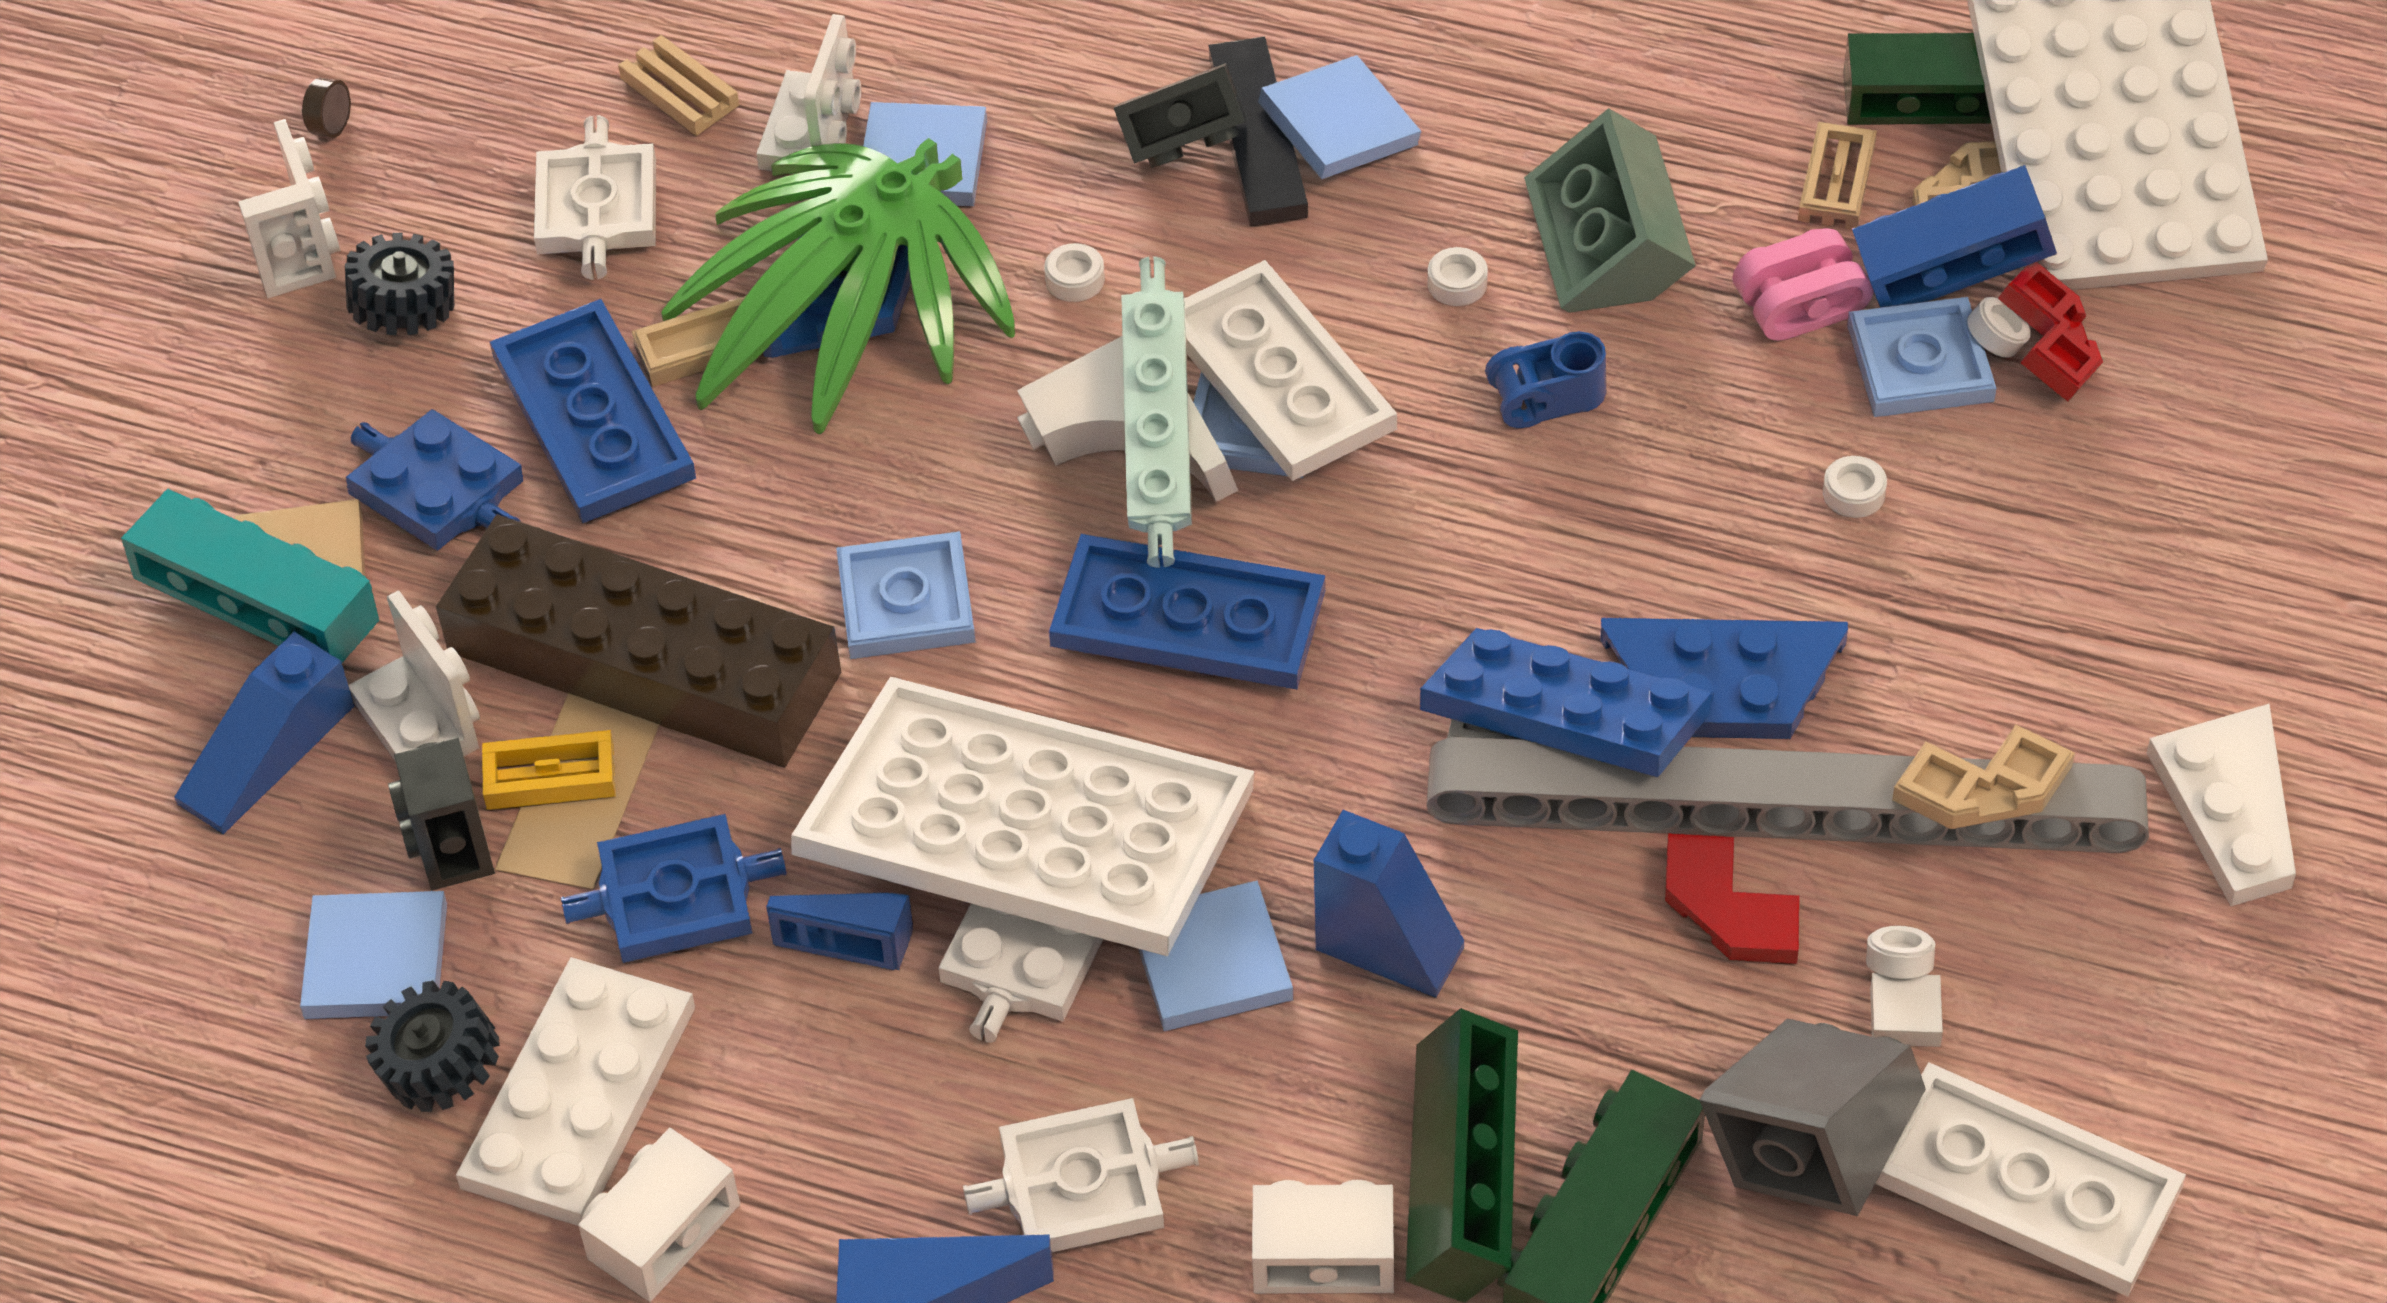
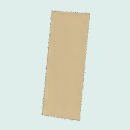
[495,693,659,890]

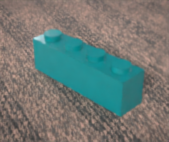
[121,488,380,663]

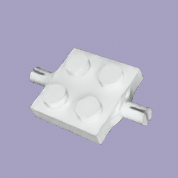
[534,115,656,280]
[938,903,1103,1043]
[963,1098,1199,1252]

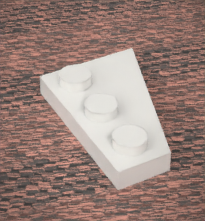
[2147,704,2296,906]

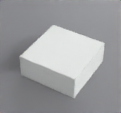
[1870,973,1943,1047]

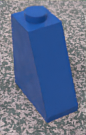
[1313,810,1465,998]

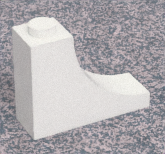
[1017,336,1238,502]

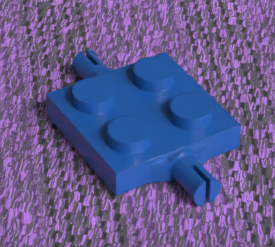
[346,409,523,551]
[561,814,787,963]

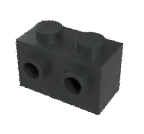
[1113,63,1247,168]
[388,737,495,891]

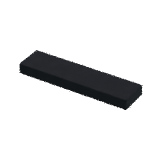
[1208,36,1308,226]

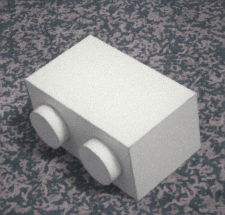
[578,1127,740,1302]
[1252,1180,1394,1294]

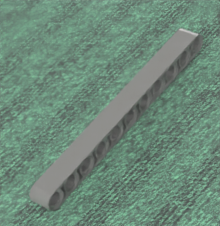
[1427,737,2149,853]

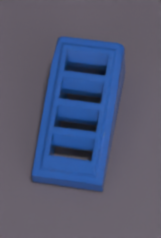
[766,893,913,970]

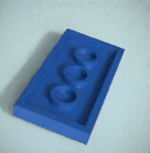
[489,299,697,523]
[1049,534,1326,690]
[1420,628,1712,777]

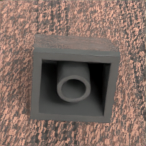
[1699,1018,1926,1216]

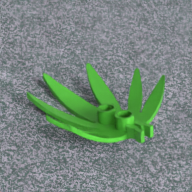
[661,138,1015,434]

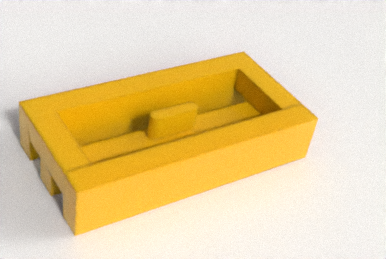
[482,730,616,810]

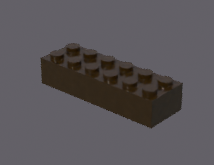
[436,514,842,768]

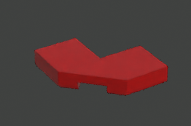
[1998,262,2103,402]
[1665,833,1800,964]

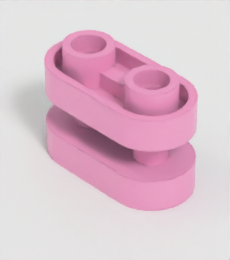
[1732,228,1874,341]

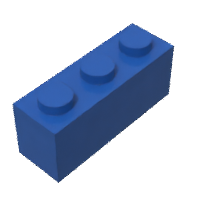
[1852,165,2057,308]

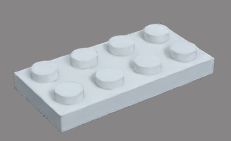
[1184,260,1397,481]
[456,957,695,1226]
[1875,1062,2186,1297]

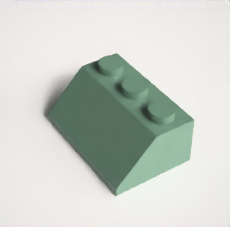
[1524,108,1696,313]

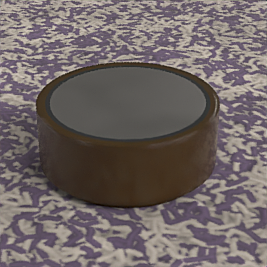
[302,77,351,138]

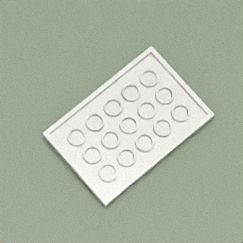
[1967,0,2268,290]
[791,677,1254,956]

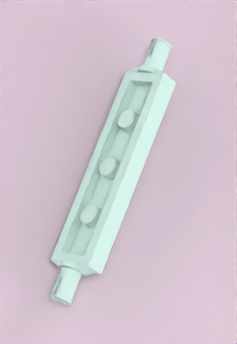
[1121,256,1192,568]

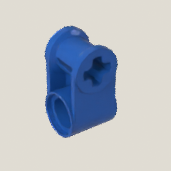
[1485,331,1607,428]

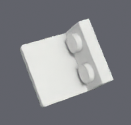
[756,14,861,171]
[239,119,340,298]
[348,590,480,762]

